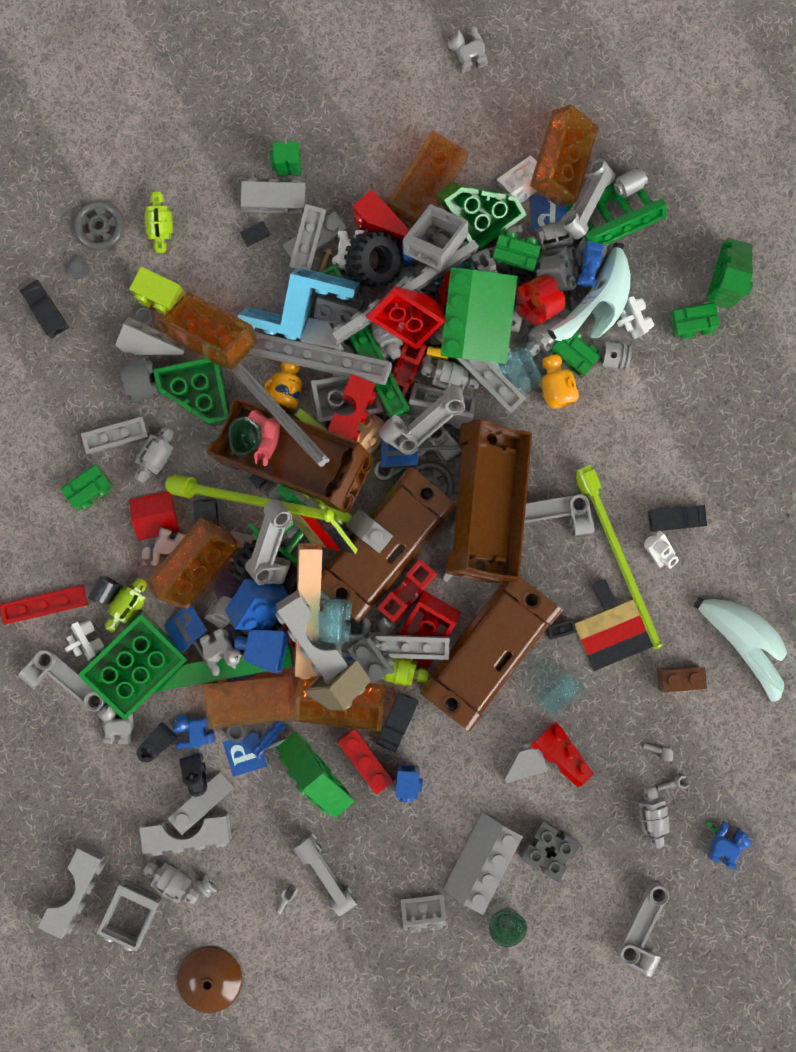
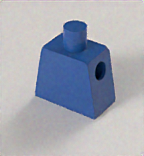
[235,630,289,673]

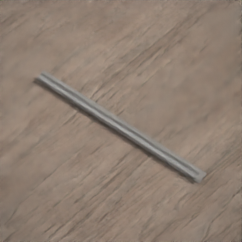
[198,326,329,467]

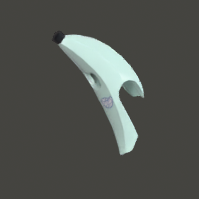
[547,242,631,341]
[694,597,787,702]

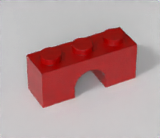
[393,343,427,398]
[327,374,377,441]
[378,559,438,624]
[337,727,394,795]

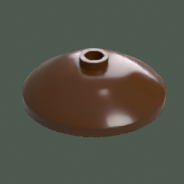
[177,947,242,1013]

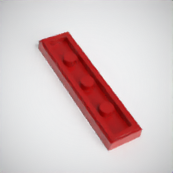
[0,585,88,625]

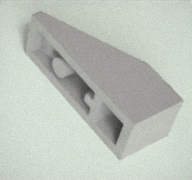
[115,317,187,355]
[168,772,234,835]

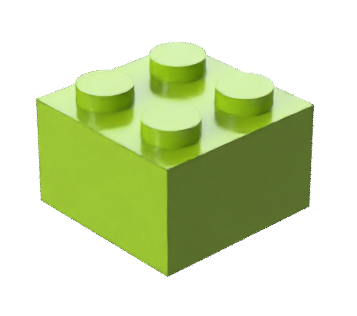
[129,266,187,317]

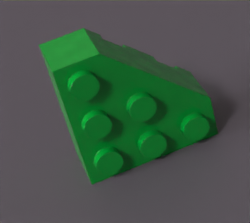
[436,182,527,252]
[705,237,753,309]
[153,356,230,427]
[276,731,355,818]

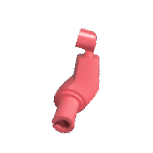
[248,409,280,466]

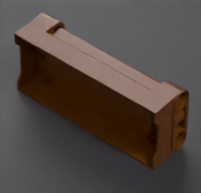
[207,397,373,513]
[446,418,532,583]
[321,466,457,622]
[420,577,563,732]

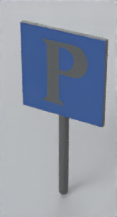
[381,438,458,468]
[164,602,212,673]

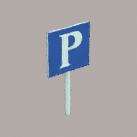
[530,157,567,231]
[223,731,286,777]

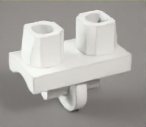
[617,296,654,340]
[644,531,679,569]
[65,620,104,661]

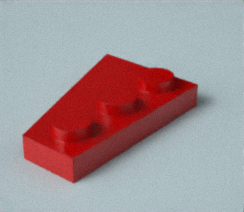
[530,721,594,787]

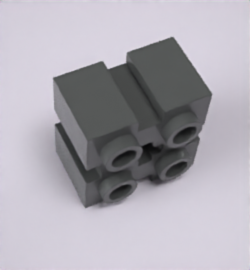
[519,817,581,882]

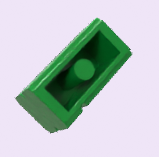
[269,141,302,177]
[493,231,541,272]
[669,302,720,340]
[550,332,601,378]
[60,464,114,511]

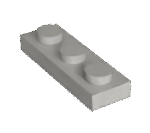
[289,204,326,270]
[282,211,347,259]
[81,417,149,455]

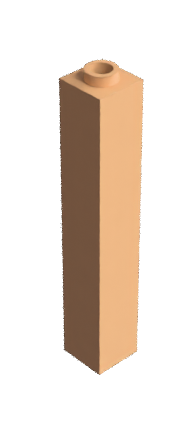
[294,543,322,679]

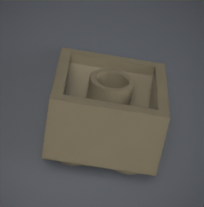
[304,660,371,711]

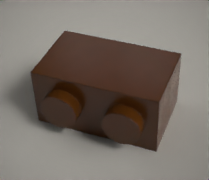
[657,666,707,692]

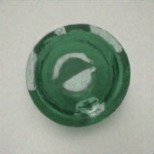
[229,417,262,456]
[489,908,527,947]

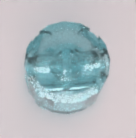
[318,598,352,644]

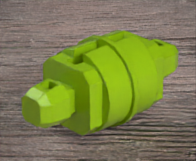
[144,192,173,253]
[105,578,147,633]
[381,658,429,686]

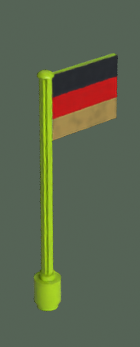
[574,465,663,671]
[165,474,357,554]

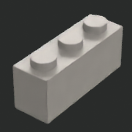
[241,179,307,214]

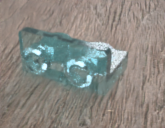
[498,347,542,395]

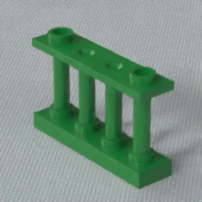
[566,169,667,246]
[247,484,311,564]

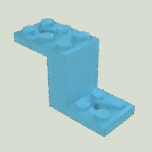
[237,267,360,340]

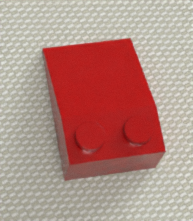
[353,189,410,246]
[366,286,445,349]
[398,590,461,670]

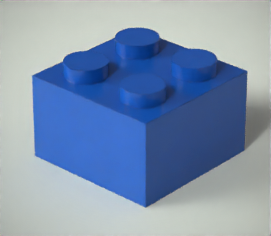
[225,579,288,630]

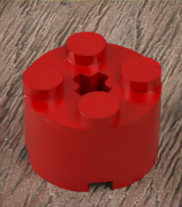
[516,274,565,326]

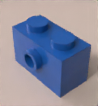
[396,765,423,802]

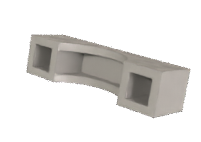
[275,590,348,681]
[140,813,232,856]
[38,844,105,939]

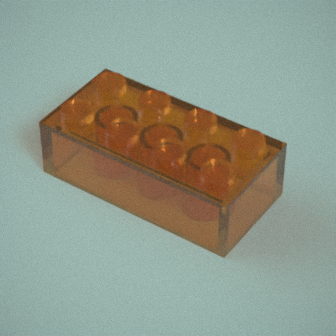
[530,104,598,207]
[387,130,469,225]
[160,292,258,371]
[146,518,241,610]
[203,674,296,729]
[295,677,386,731]

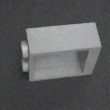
[403,204,468,271]
[97,880,162,951]

